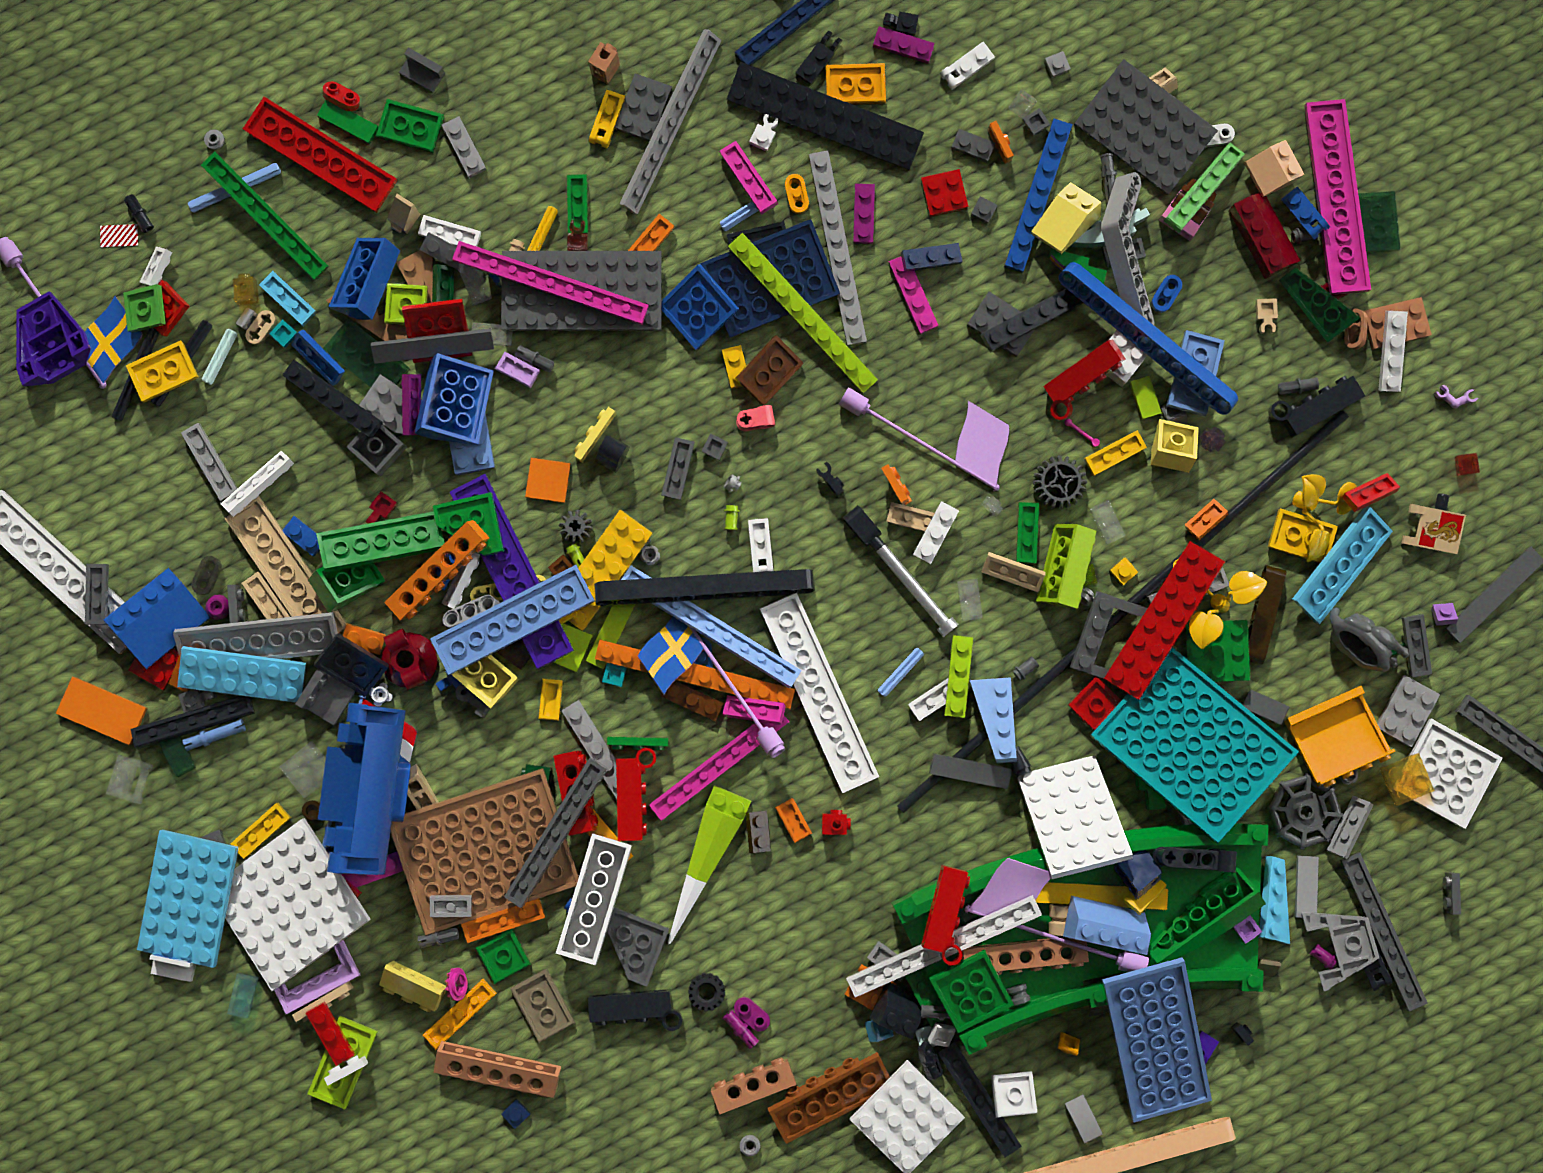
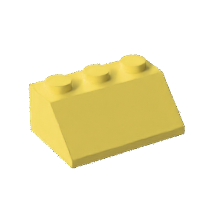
[445,655,519,708]
[379,961,446,1012]

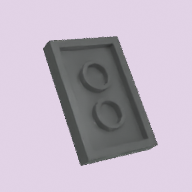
[615,73,672,142]
[967,291,1035,358]

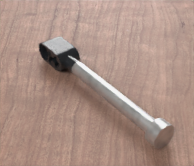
[842,505,959,637]

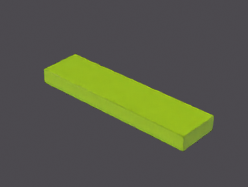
[586,604,636,669]

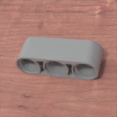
[443,595,500,629]

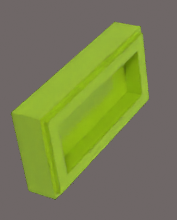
[1129,376,1162,420]

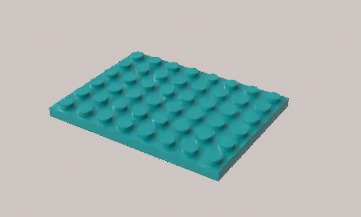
[1091,647,1299,844]

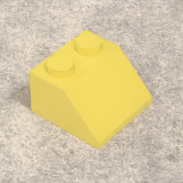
[1151,419,1198,473]

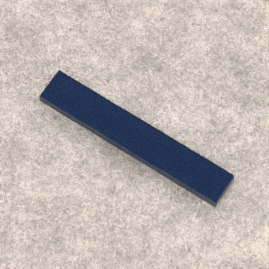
[735,0,834,66]

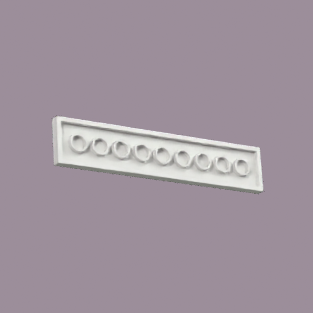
[0,490,127,654]
[760,593,879,793]

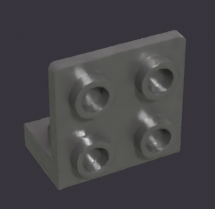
[296,669,355,725]

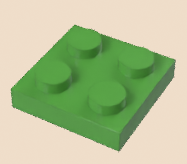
[123,284,166,333]

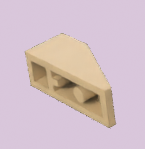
[407,764,438,809]

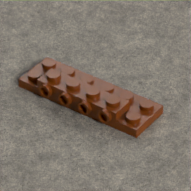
[768,1052,890,1144]

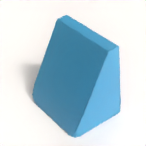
[865,1020,894,1042]

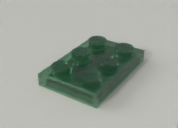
[1358,191,1401,253]

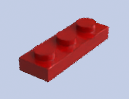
[1342,473,1400,512]
[305,1001,355,1066]

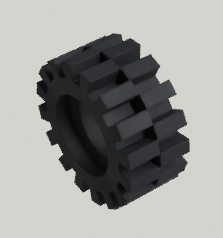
[688,973,725,1011]

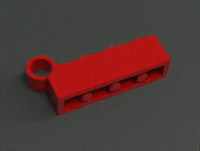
[1043,339,1126,420]
[616,748,657,841]
[921,865,970,965]

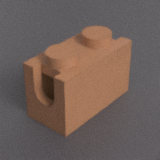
[588,42,620,84]

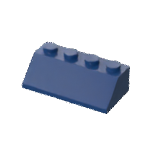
[329,238,400,320]

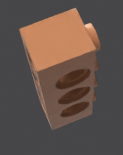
[711,1057,796,1114]

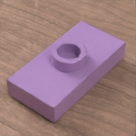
[495,351,540,388]

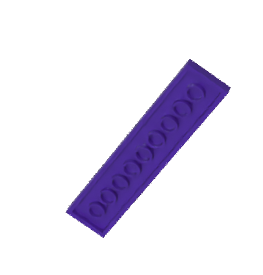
[450,474,574,669]

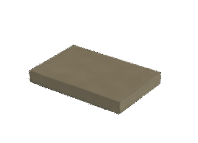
[510,968,575,1043]

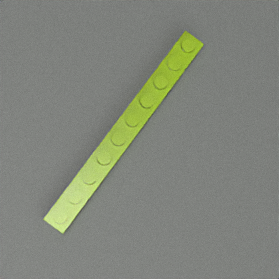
[728,233,878,393]

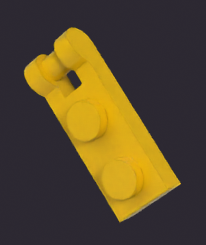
[588,89,625,149]

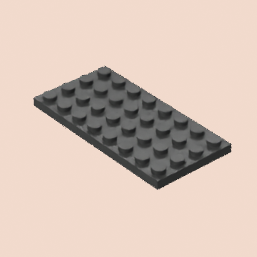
[501,251,662,331]

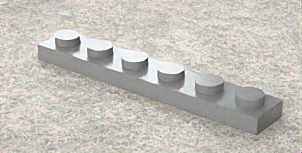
[562,700,617,799]

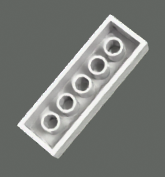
[556,834,633,965]

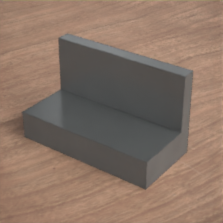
[399,47,445,93]

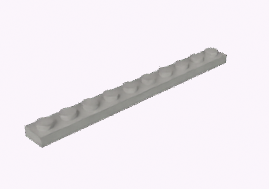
[620,29,721,214]
[809,151,867,346]

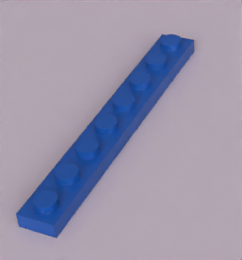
[1004,118,1073,273]

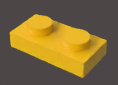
[722,345,746,389]

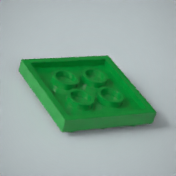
[1186,620,1251,682]
[929,949,1014,1033]

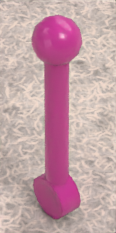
[1065,419,1100,447]

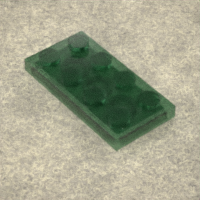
[323,318,410,388]

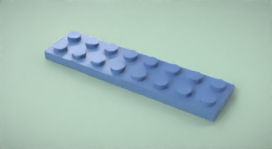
[430,565,595,676]

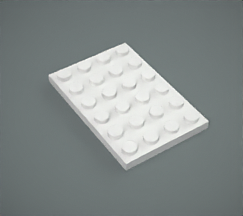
[1017,755,1133,879]

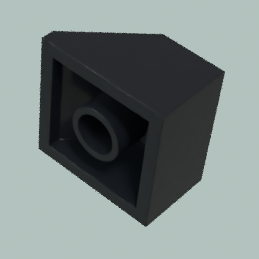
[870,982,921,1039]

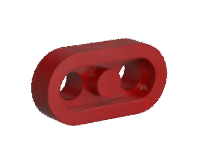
[322,81,360,111]

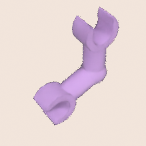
[1434,385,1478,408]

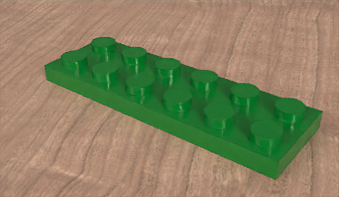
[316,511,444,572]

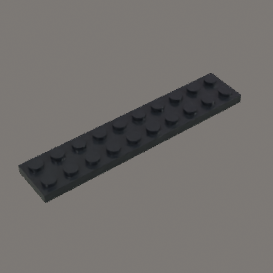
[727,62,924,170]

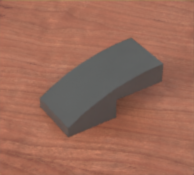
[1243,690,1290,726]

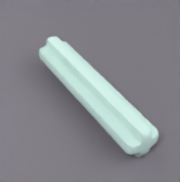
[202,329,237,385]

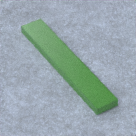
[1164,142,1245,233]

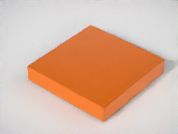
[525,458,571,503]

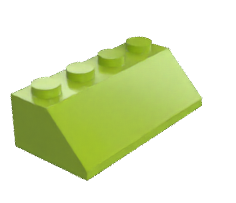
[1036,524,1097,609]

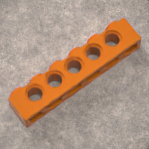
[384,520,489,620]

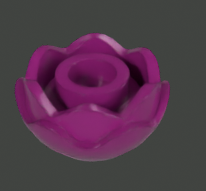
[205,595,229,620]

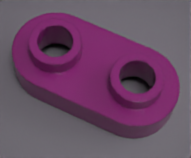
[734,997,770,1031]

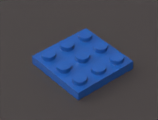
[662,264,739,350]

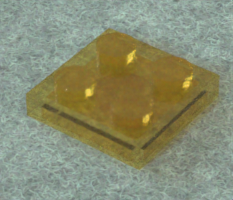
[1380,753,1435,806]

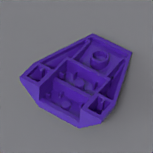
[16,291,91,386]

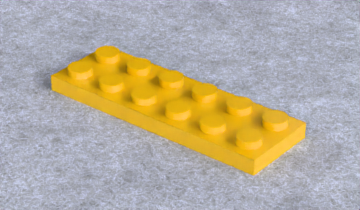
[569,510,653,631]

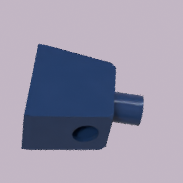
[1114,850,1163,900]

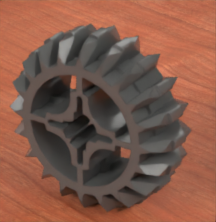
[1033,455,1087,510]

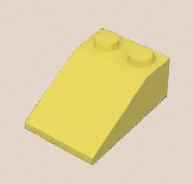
[1031,182,1101,254]

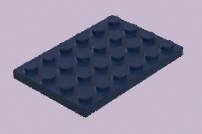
[700,219,840,338]

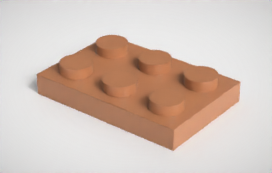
[1364,297,1432,350]

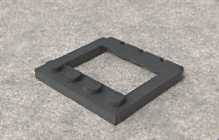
[1070,591,1147,678]

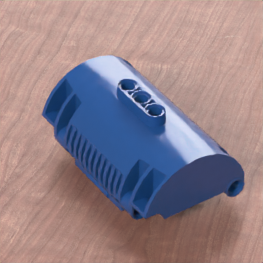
[318,703,410,875]

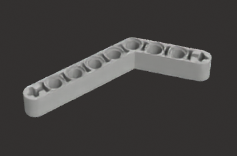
[1101,172,1154,326]

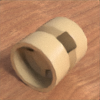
[1049,904,1069,936]

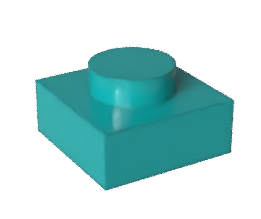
[269,319,297,348]
[602,662,627,687]

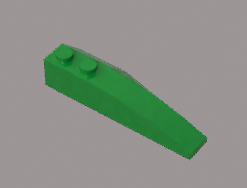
[1148,865,1266,964]

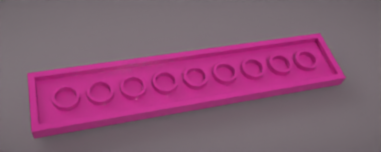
[1304,99,1371,295]

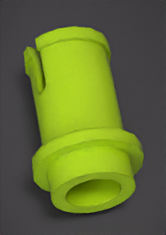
[724,505,740,530]
[566,543,584,568]

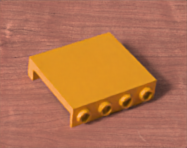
[1284,686,1395,788]

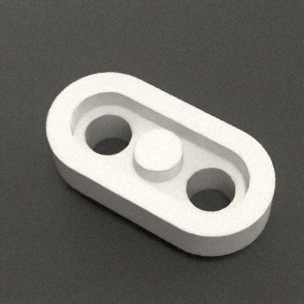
[1205,124,1235,148]

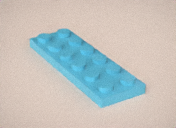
[1292,506,1393,624]
[177,646,306,702]

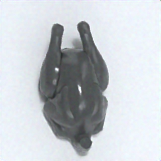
[1330,608,1409,672]

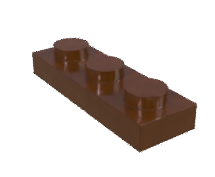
[661,681,724,722]

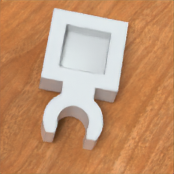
[749,114,778,152]

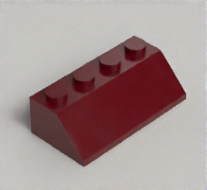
[1228,193,1301,279]

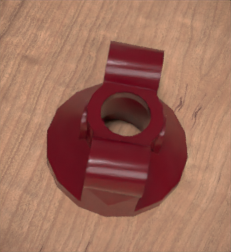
[382,628,438,690]

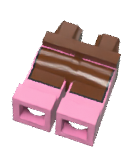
[1159,179,1217,241]

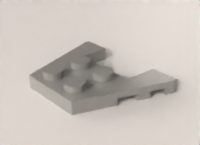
[1302,912,1379,991]

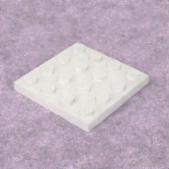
[1392,719,1502,829]
[850,1060,965,1173]

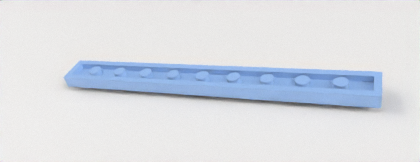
[621,566,802,689]

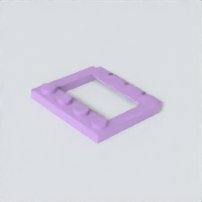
[274,940,360,1014]

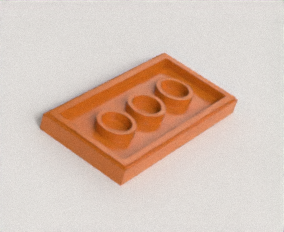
[56,676,148,745]

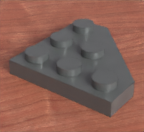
[607,907,670,987]

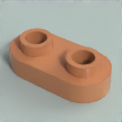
[1344,309,1368,349]

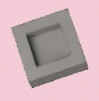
[1044,51,1071,78]

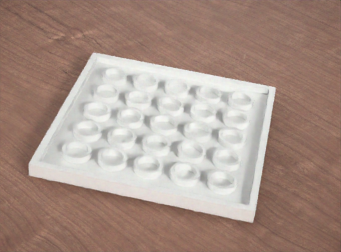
[225,818,371,991]

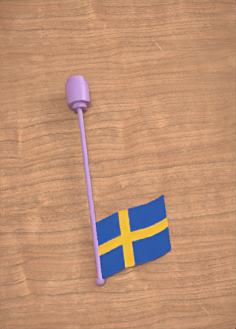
[0,237,143,389]
[638,617,785,758]

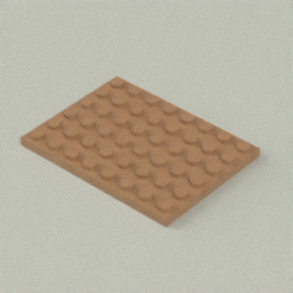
[390,768,579,935]

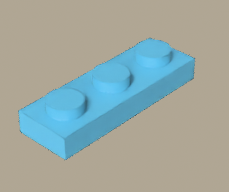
[259,271,317,327]

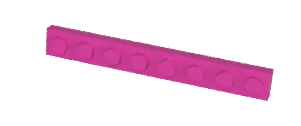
[649,715,789,821]

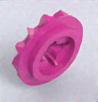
[445,968,468,1001]

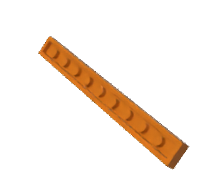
[595,640,795,709]

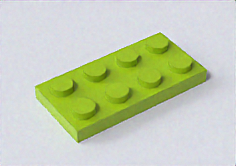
[307,1016,378,1109]

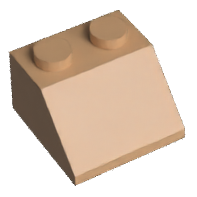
[1244,140,1304,197]

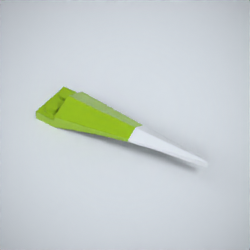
[668,785,751,944]

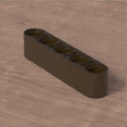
[1248,565,1286,665]

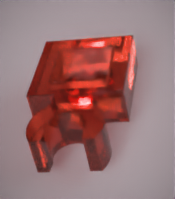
[567,220,588,251]

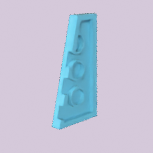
[1259,856,1290,944]

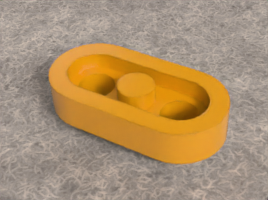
[785,174,809,214]

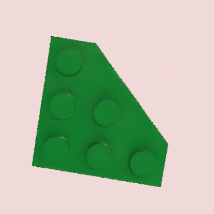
[433,492,504,556]

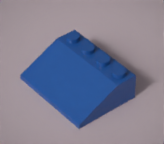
[414,353,494,445]
[103,568,211,670]

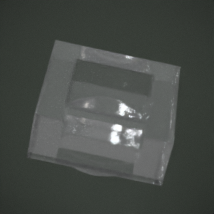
[981,496,1003,517]

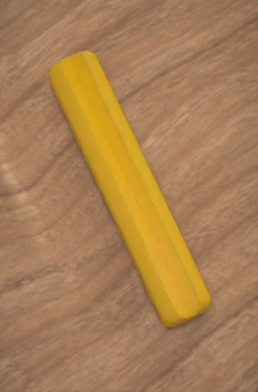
[527,206,558,251]

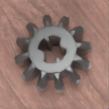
[559,510,593,544]

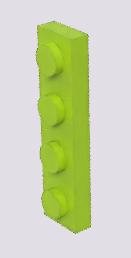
[944,635,973,718]

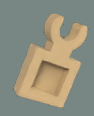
[1255,299,1278,334]

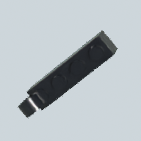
[1268,376,1365,438]
[588,989,683,1031]

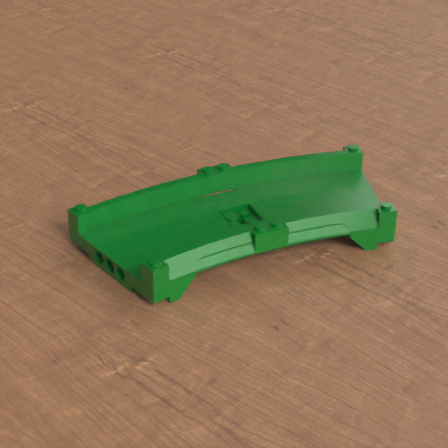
[891,823,1268,1055]

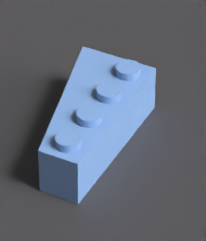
[970,678,1017,763]

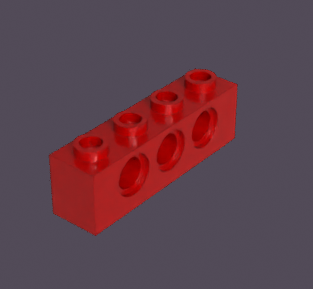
[553,751,598,836]

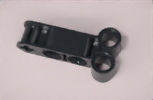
[1153,847,1237,873]

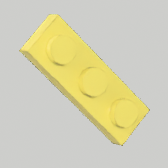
[574,407,616,463]

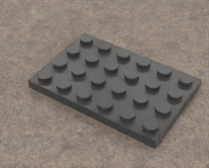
[1075,59,1218,195]

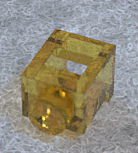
[233,273,258,305]

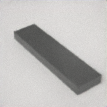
[929,753,1012,789]

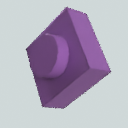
[1431,603,1458,625]
[1233,915,1262,944]

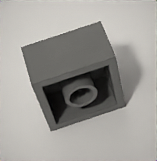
[347,425,407,477]

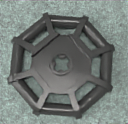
[1267,773,1343,850]

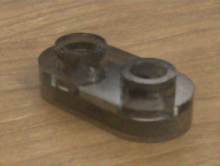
[192,556,222,595]

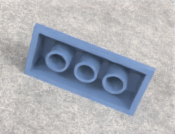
[1063,896,1151,955]

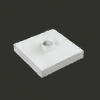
[991,1071,1037,1117]

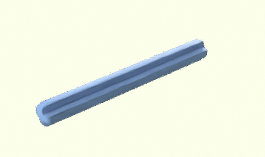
[188,163,281,213]

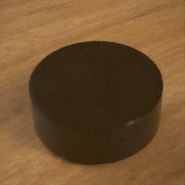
[302,800,320,821]

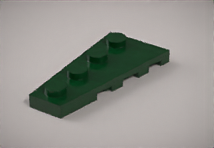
[1279,267,1361,342]

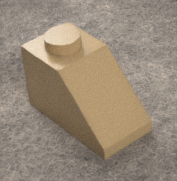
[387,194,420,234]

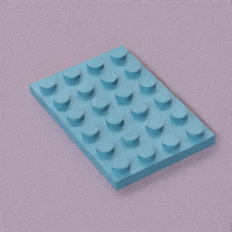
[137,830,239,968]

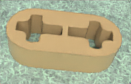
[245,310,277,346]

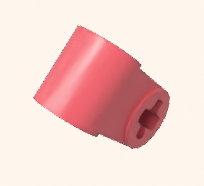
[736,405,776,432]

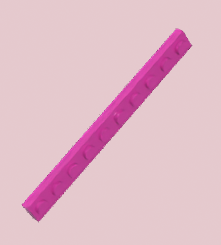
[452,241,649,325]

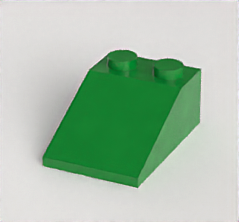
[308,563,385,613]

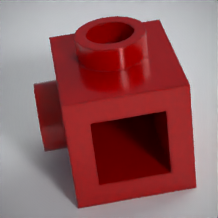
[822,810,851,835]

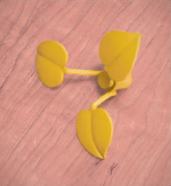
[1292,474,1357,562]
[1173,559,1267,649]

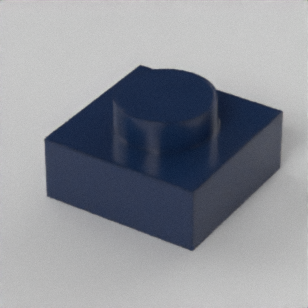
[501,1099,531,1129]

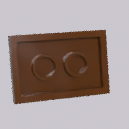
[735,335,804,406]

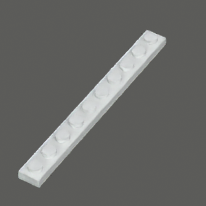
[846,895,1042,997]

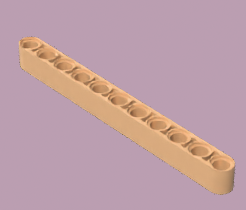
[1024,1117,1236,1173]

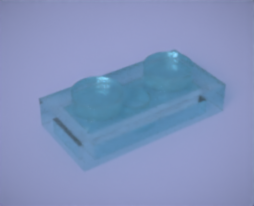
[227,973,259,1018]

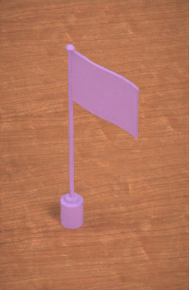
[839,387,1009,491]
[964,858,1149,972]

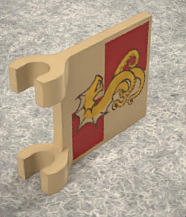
[1401,504,1466,554]

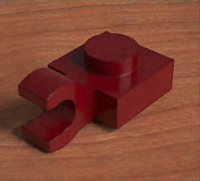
[366,491,398,524]

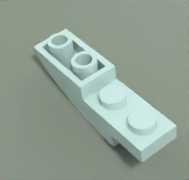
[1072,208,1150,248]

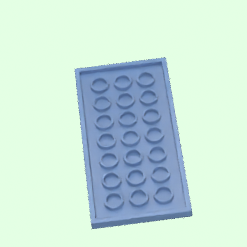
[1102,957,1212,1122]

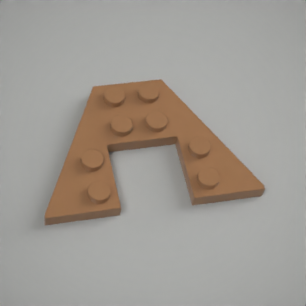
[326,250,433,341]

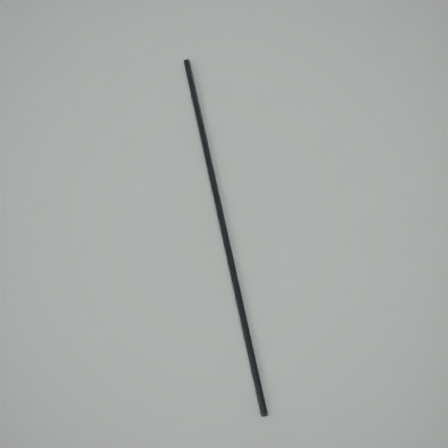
[897,410,1349,813]

